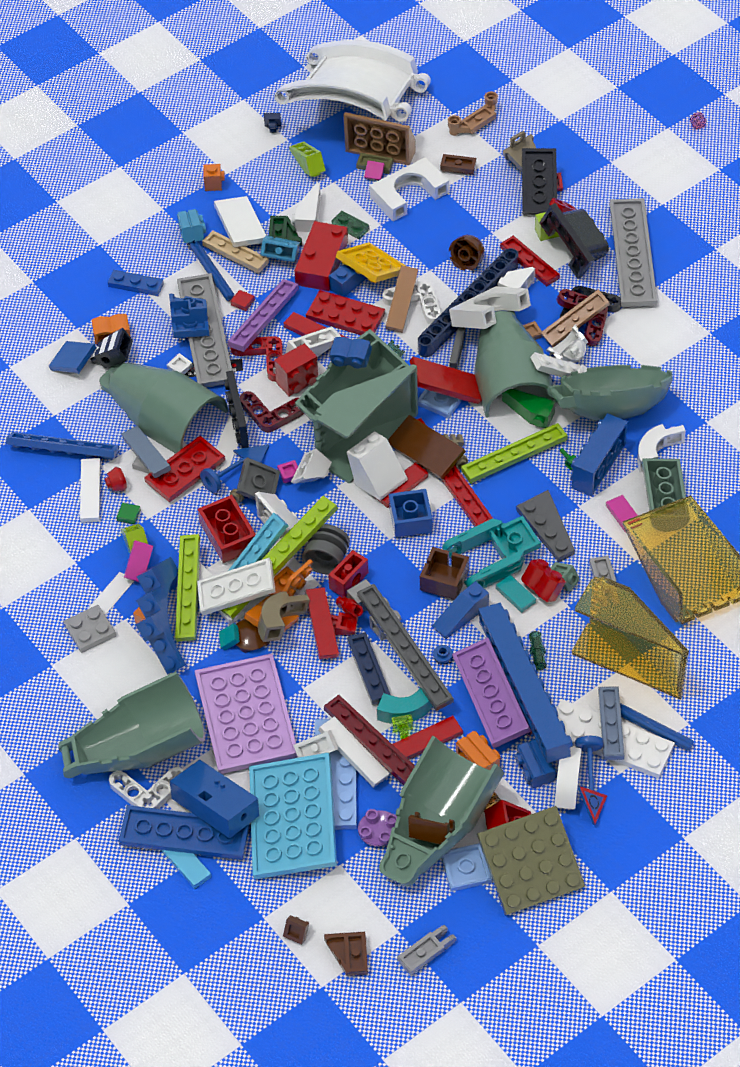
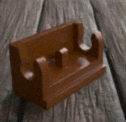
[408,811,455,844]

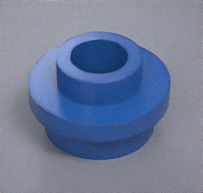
[433,645,453,664]

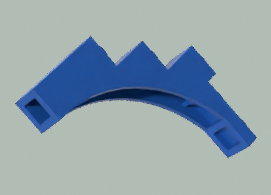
[135,557,186,675]

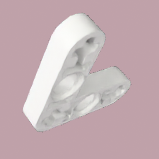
[383,282,441,324]
[109,767,184,809]

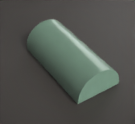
[642,458,690,532]

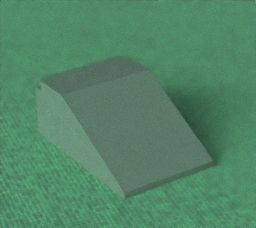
[313,364,418,483]

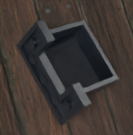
[539,203,609,279]

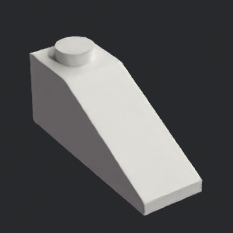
[292,183,321,232]
[285,326,341,357]

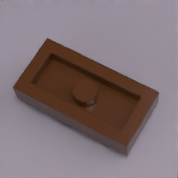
[440,154,477,175]

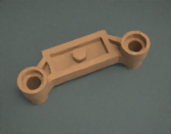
[448,91,498,136]

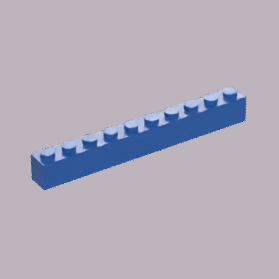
[478,602,573,763]

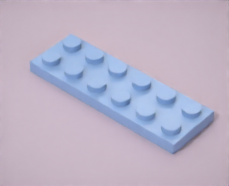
[315,719,357,830]

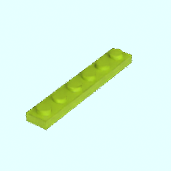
[461,423,568,484]
[175,534,200,642]

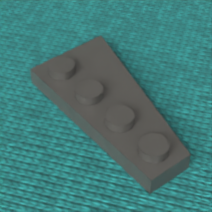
[516,490,575,562]

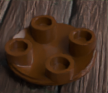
[235,619,270,653]

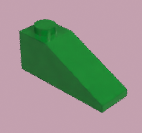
[502,388,556,428]

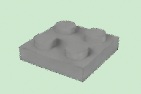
[63,605,116,653]

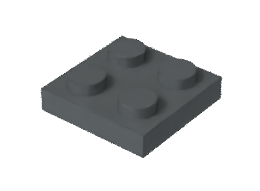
[236,457,280,501]

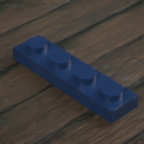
[347,632,391,705]

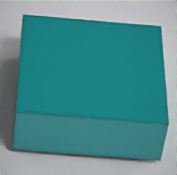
[219,623,240,650]

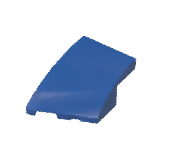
[169,293,209,338]

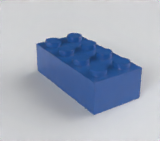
[570,413,628,497]

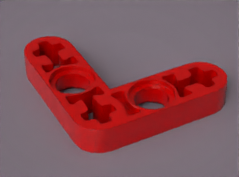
[230,336,283,382]

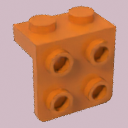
[269,559,313,596]

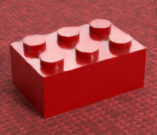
[197,495,256,563]

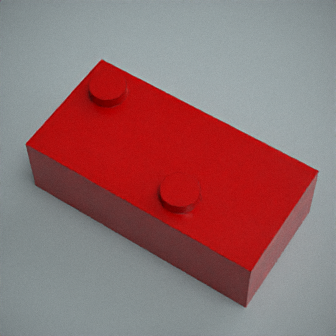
[294,221,348,291]

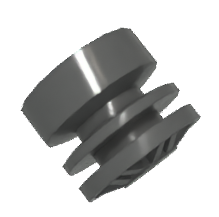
[302,524,350,575]

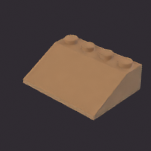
[344,112,416,165]

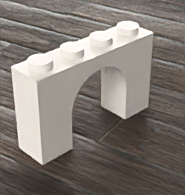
[369,157,449,221]
[449,286,531,329]

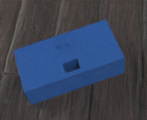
[170,759,259,838]

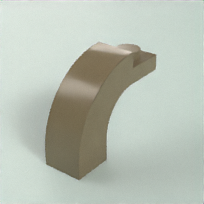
[258,591,310,642]

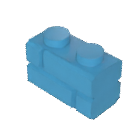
[177,209,206,243]
[260,235,300,262]

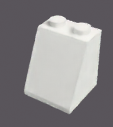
[347,431,408,500]

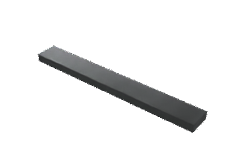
[357,584,454,711]

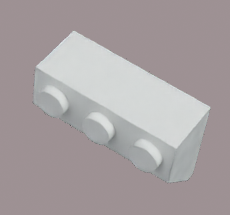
[255,492,308,546]

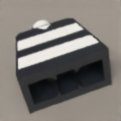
[90,328,133,368]

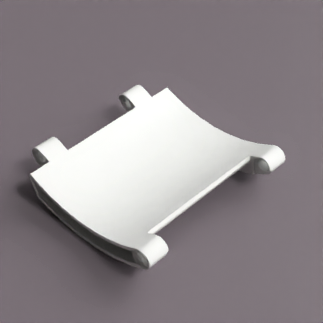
[274,40,431,122]

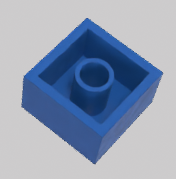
[389,489,433,538]

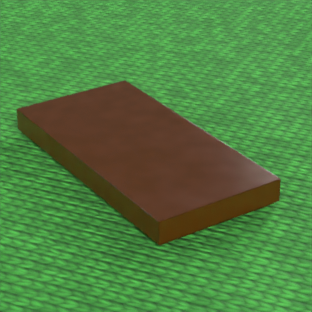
[388,415,466,480]

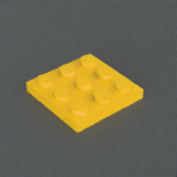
[336,242,408,283]

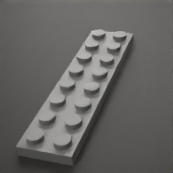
[609,198,657,307]
[177,273,232,387]

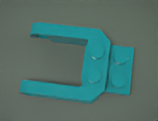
[442,515,541,588]

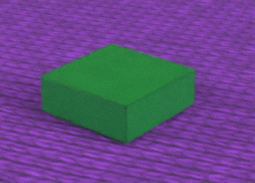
[116,502,141,525]

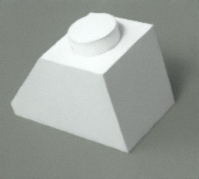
[498,267,535,288]
[291,449,332,484]

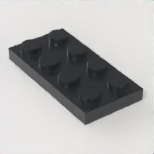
[522,148,557,214]
[224,370,249,449]

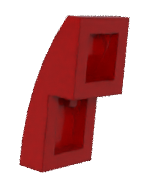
[331,612,358,635]

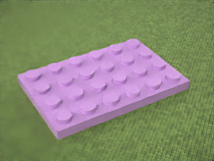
[194,654,298,774]

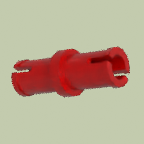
[336,595,363,617]

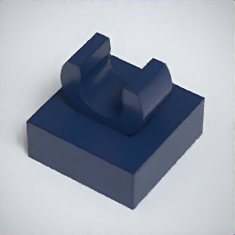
[264,113,281,133]

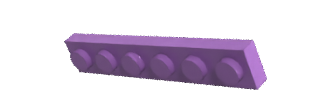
[228,279,299,352]

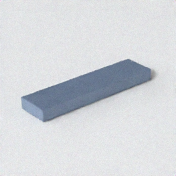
[121,426,171,478]
[598,686,624,760]

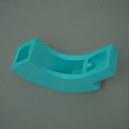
[377,688,433,724]

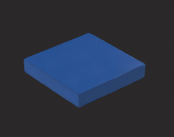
[49,341,96,373]

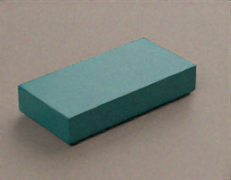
[495,575,536,613]

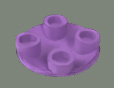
[358,809,397,846]

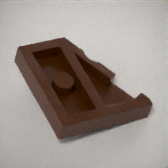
[324,931,368,976]

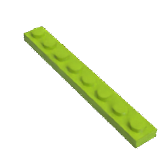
[221,496,338,620]

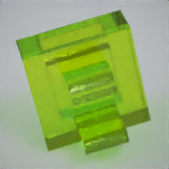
[391,714,413,739]

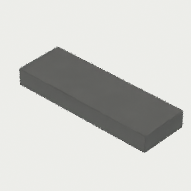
[449,327,466,369]

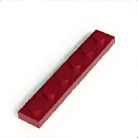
[324,695,415,785]

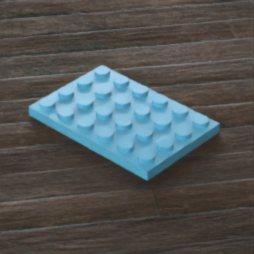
[249,752,337,879]

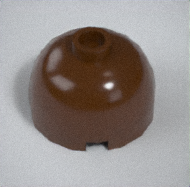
[449,235,485,271]

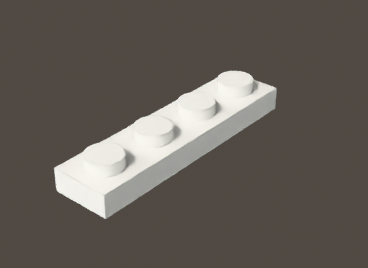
[530,352,587,377]

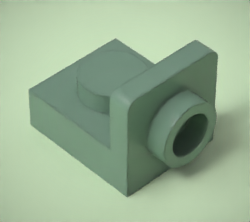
[551,562,579,592]

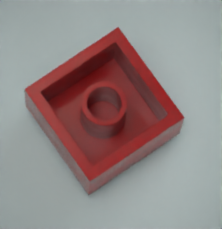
[274,343,318,397]

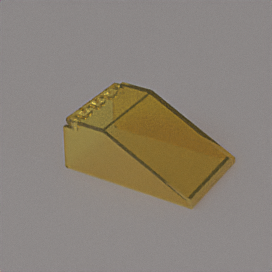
[622,495,740,624]
[572,576,689,700]

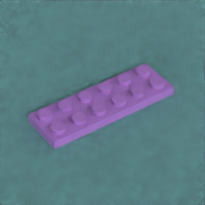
[452,638,531,748]

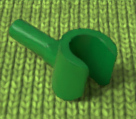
[560,448,576,470]

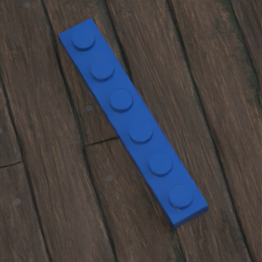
[6,432,119,459]

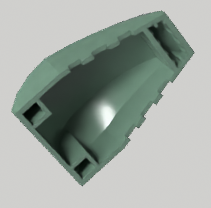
[295,329,409,422]

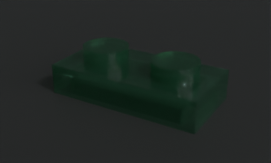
[331,211,370,240]

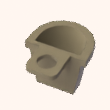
[503,131,536,172]

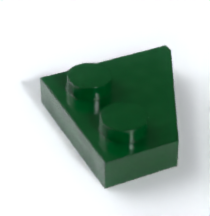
[269,216,302,246]

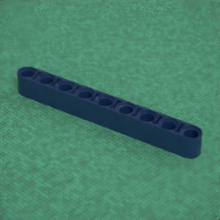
[418,248,518,358]

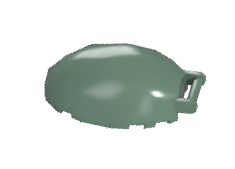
[547,365,673,422]

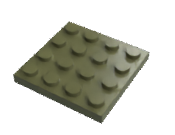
[476,806,585,915]

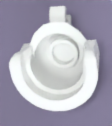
[546,324,588,363]

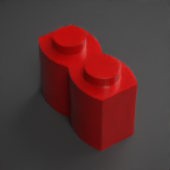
[521,559,566,602]

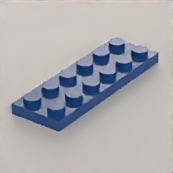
[118,805,250,860]

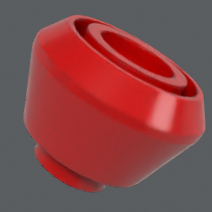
[104,467,127,491]

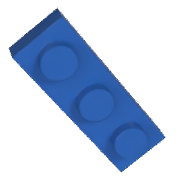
[108,270,164,296]

